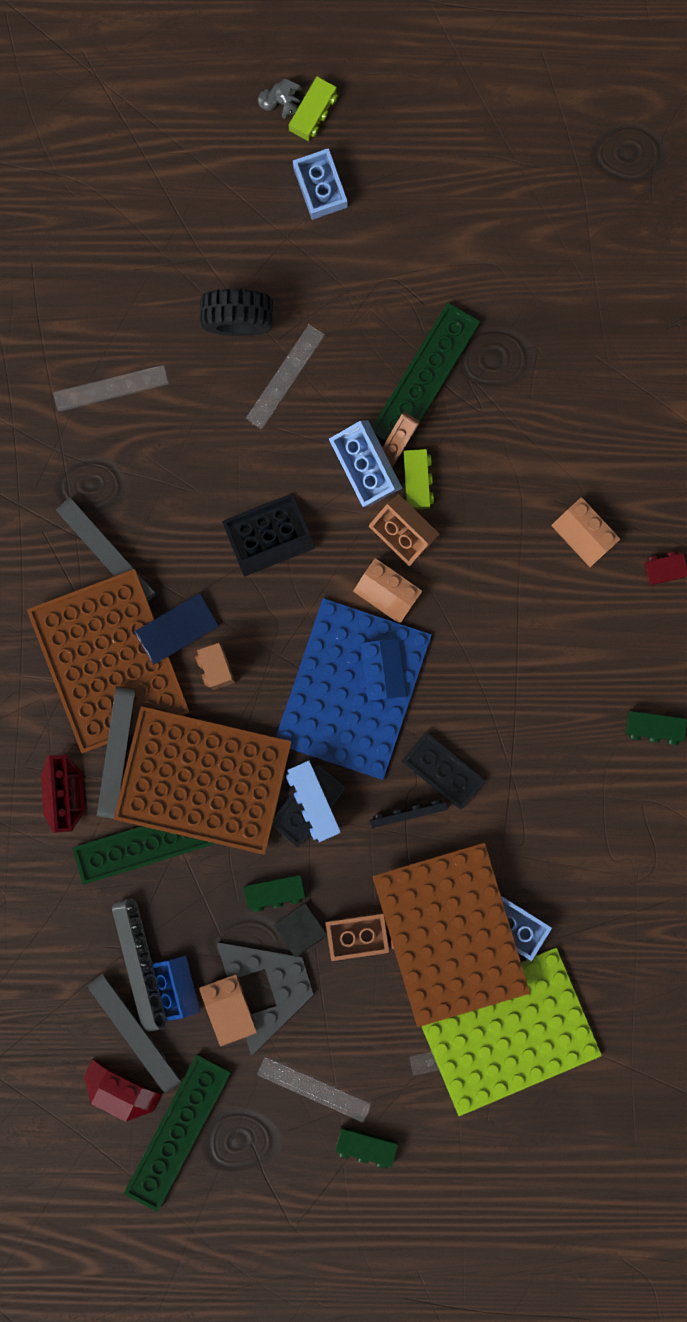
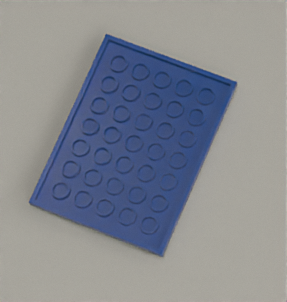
[276,598,431,780]

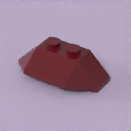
[41,754,85,833]
[84,1059,161,1122]

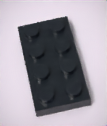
[401,732,485,810]
[272,764,347,848]
[370,800,448,828]

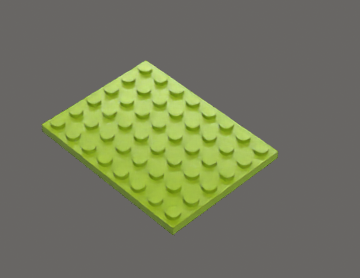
[421,947,602,1116]

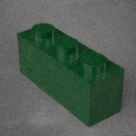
[624,711,687,745]
[244,875,305,912]
[335,1126,398,1169]

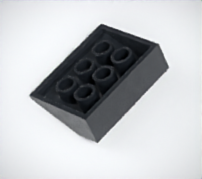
[222,493,315,577]

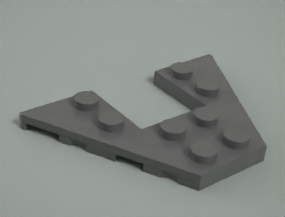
[217,942,314,1055]

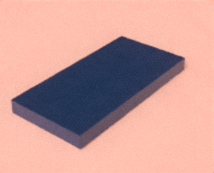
[134,593,219,665]

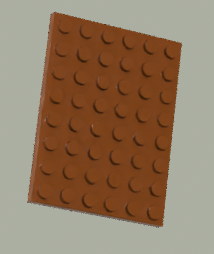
[27,569,190,753]
[113,706,291,855]
[372,843,530,1027]

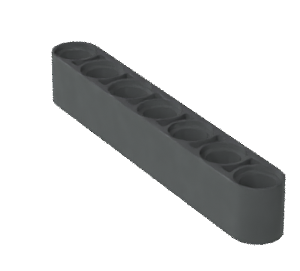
[55,497,157,602]
[97,686,135,819]
[112,898,167,1032]
[87,973,182,1093]

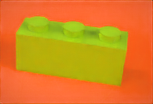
[289,77,338,141]
[403,449,433,510]

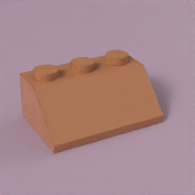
[551,497,620,567]
[353,558,422,624]

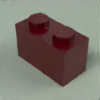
[644,551,687,586]

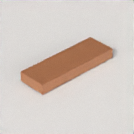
[382,412,420,468]

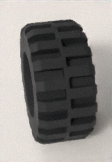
[200,289,273,336]

